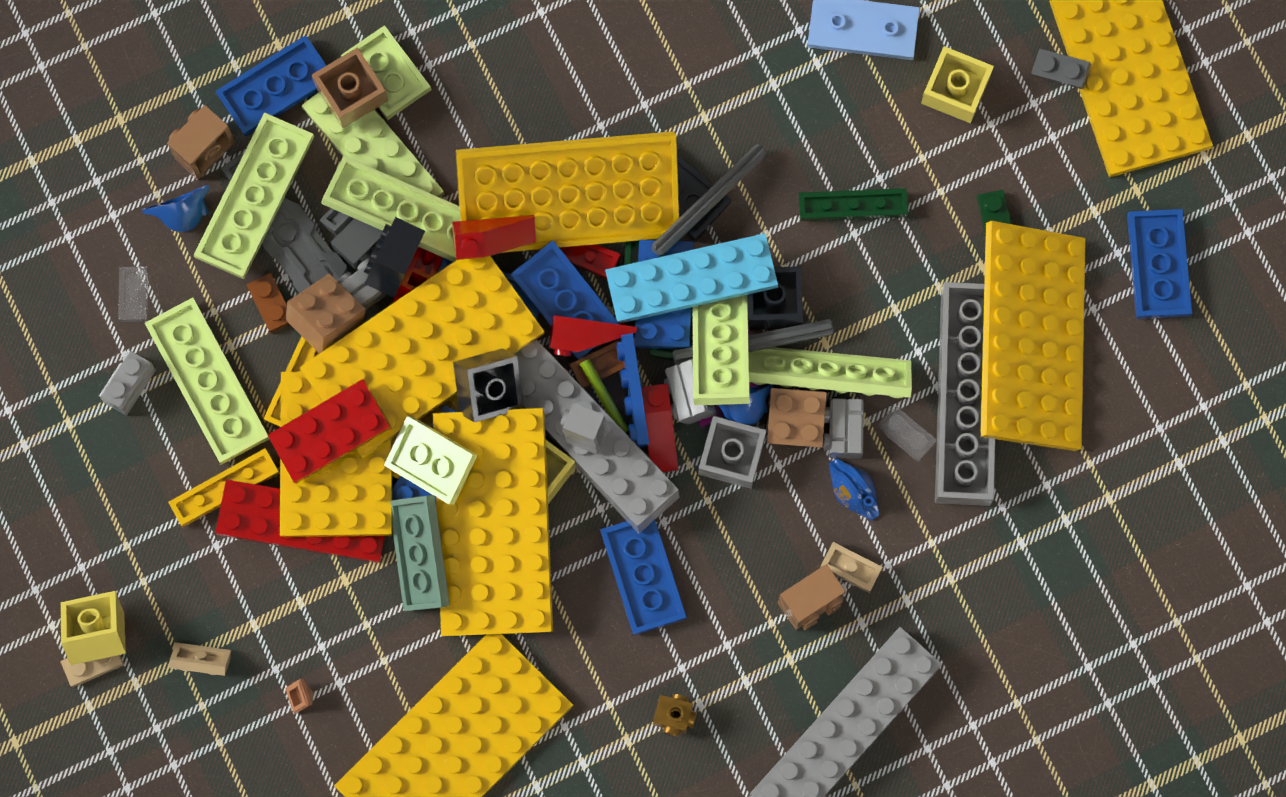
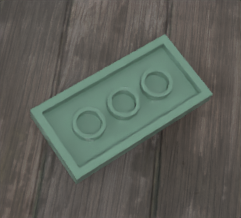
[390,495,450,611]

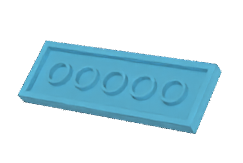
[605,233,778,324]

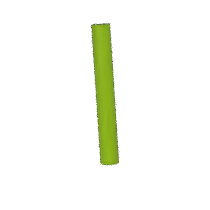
[580,359,629,433]

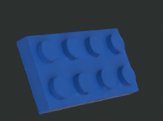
[215,35,326,137]
[1127,209,1192,319]
[510,240,620,360]
[635,240,694,350]
[616,333,649,448]
[600,519,686,636]

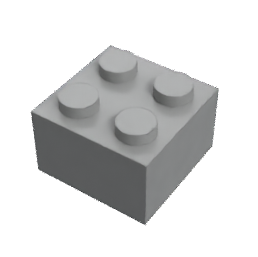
[698,416,767,489]

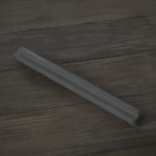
[651,144,767,257]
[673,319,833,365]

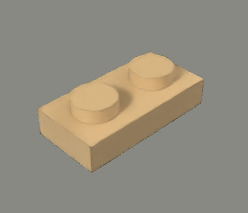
[820,542,883,593]
[170,643,231,676]
[60,655,124,688]

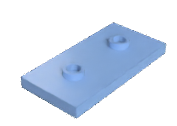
[807,0,919,60]

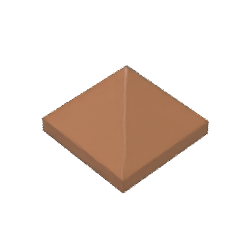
[286,678,314,714]

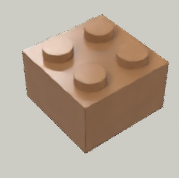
[312,47,388,129]
[167,105,235,180]
[286,274,365,354]
[766,388,827,448]
[778,564,845,631]

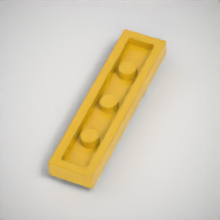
[168,448,280,527]

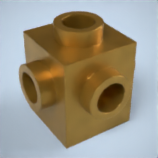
[653,694,697,737]

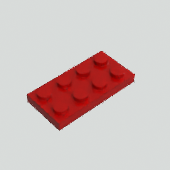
[268,379,392,484]

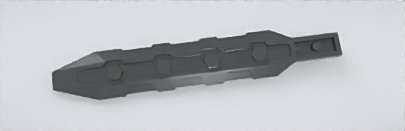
[221,152,380,323]

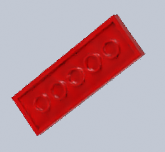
[215,479,385,563]

